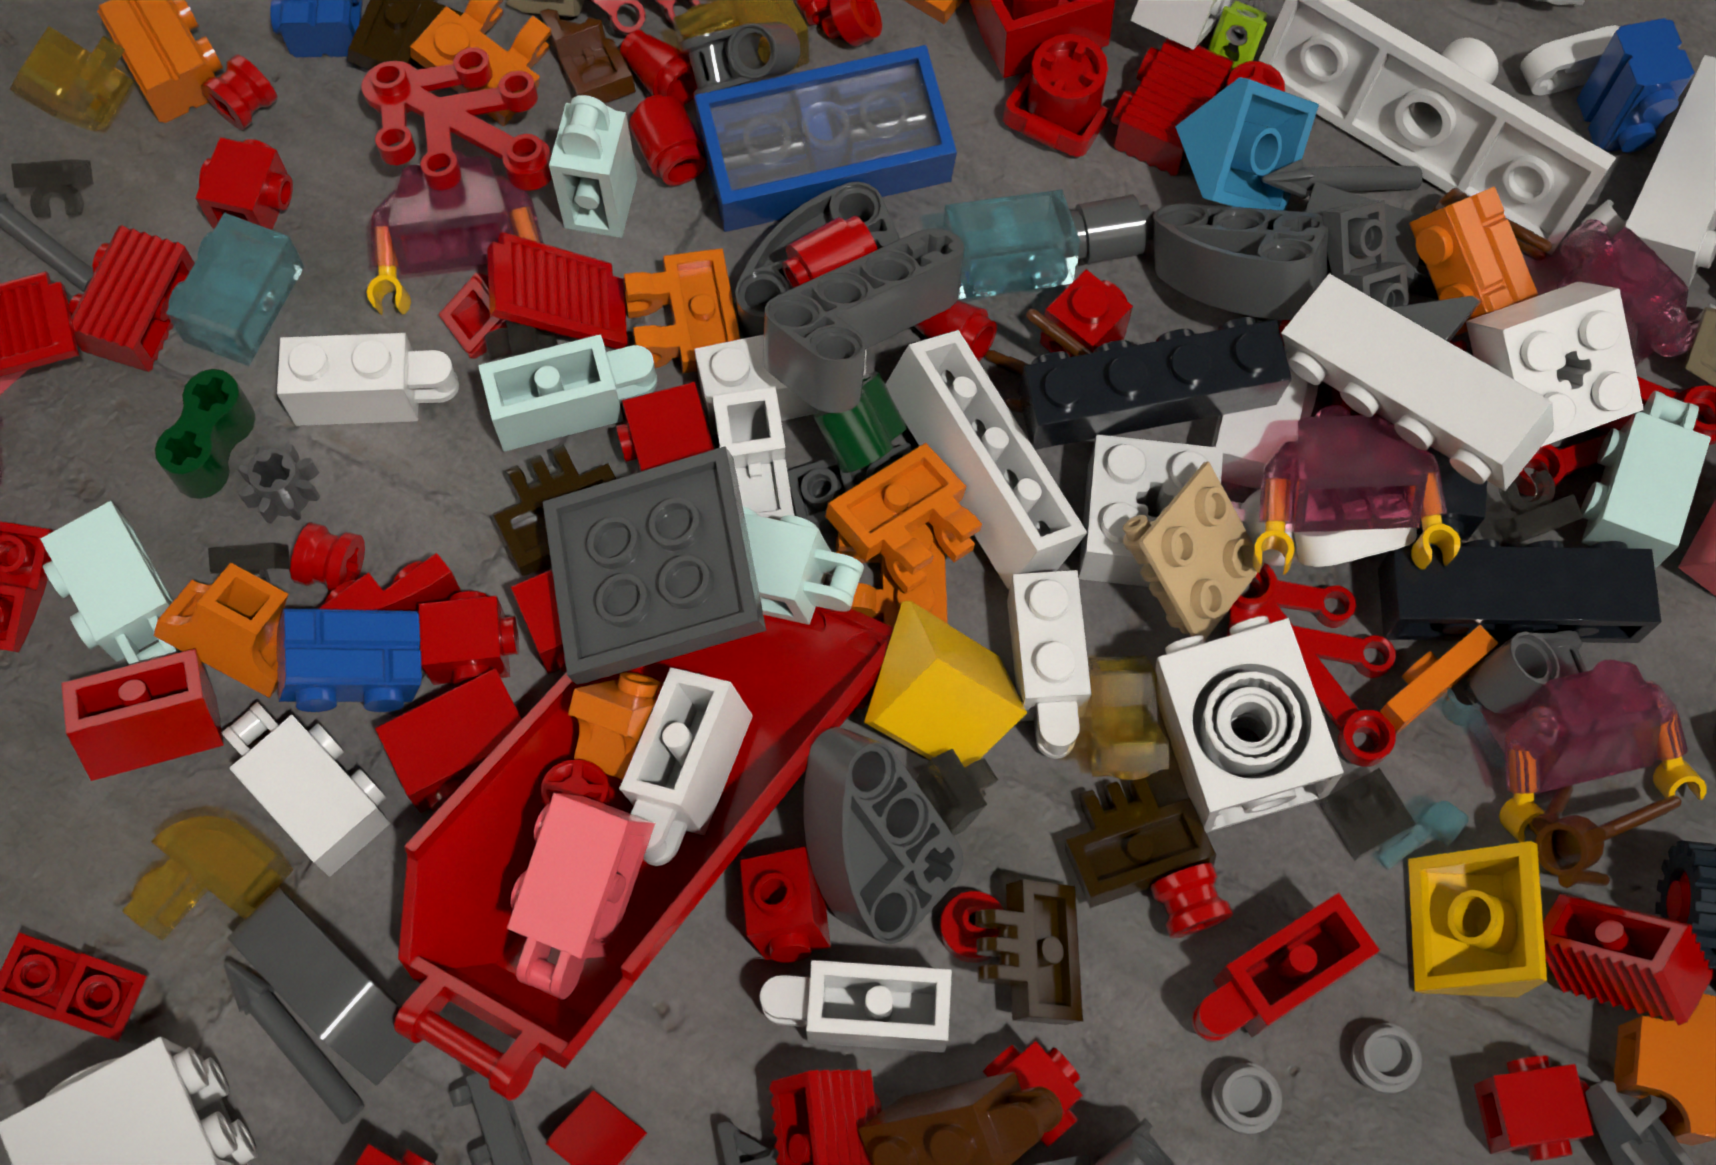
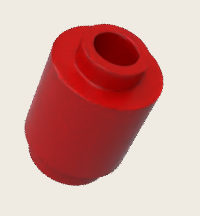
[629,95,706,186]
[782,215,878,288]

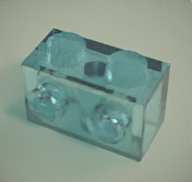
[943,189,1080,299]
[166,213,305,366]

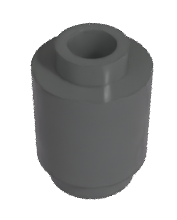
[1061,194,1154,264]

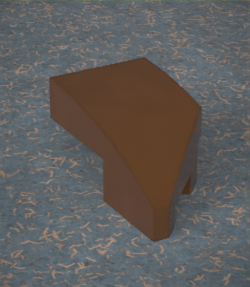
[540,9,636,103]

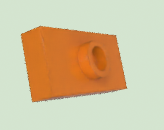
[1380,625,1499,735]

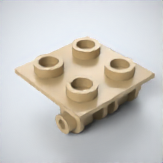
[1123,462,1264,640]

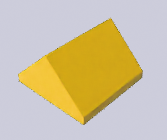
[864,601,1027,775]
[1408,841,1547,998]

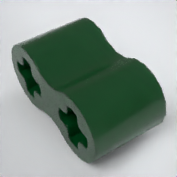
[155,369,256,499]
[813,372,907,473]

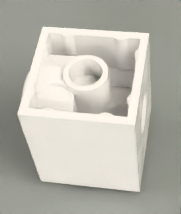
[1153,616,1344,833]
[0,1037,257,1165]

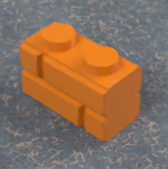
[97,0,223,123]
[1409,186,1539,336]

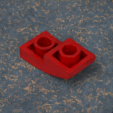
[0,522,54,652]
[318,553,462,613]
[0,932,148,1042]

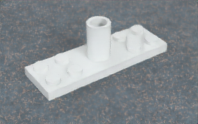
[1259,0,1616,255]

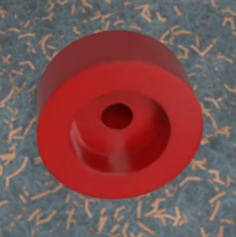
[822,0,882,47]
[940,891,1004,963]

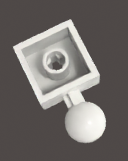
[1430,281,1644,447]
[1078,434,1318,587]

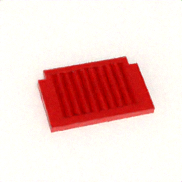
[487,232,628,349]
[0,271,79,377]

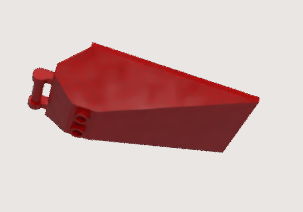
[394,606,894,1101]

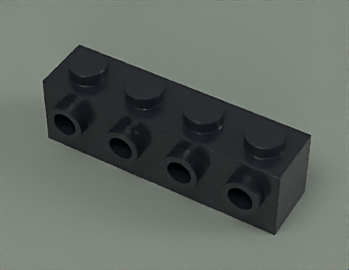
[1018,317,1292,450]
[1378,539,1662,643]

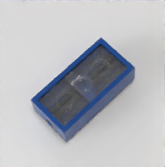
[695,45,957,232]

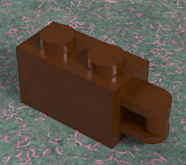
[858,1072,1063,1165]

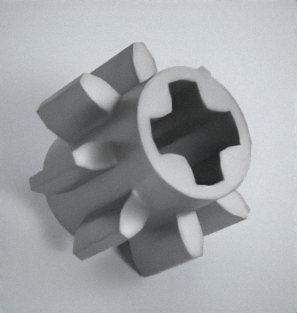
[238,442,320,524]

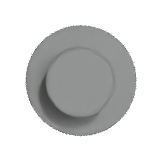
[1351,1023,1422,1094]
[1211,1063,1282,1135]

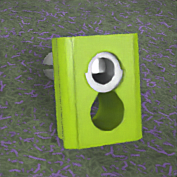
[1208,0,1267,71]

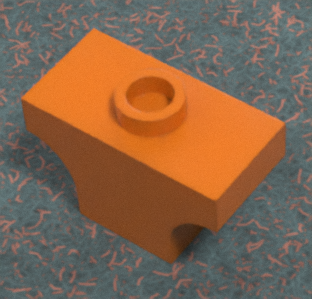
[153,563,289,698]
[568,672,664,780]
[1613,993,1716,1146]

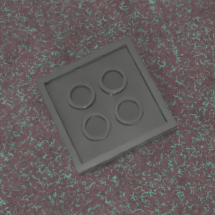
[543,446,766,685]

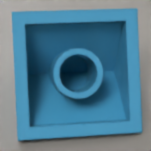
[1175,77,1319,211]

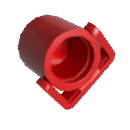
[1002,34,1111,157]

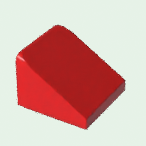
[438,272,527,359]
[545,1090,648,1165]

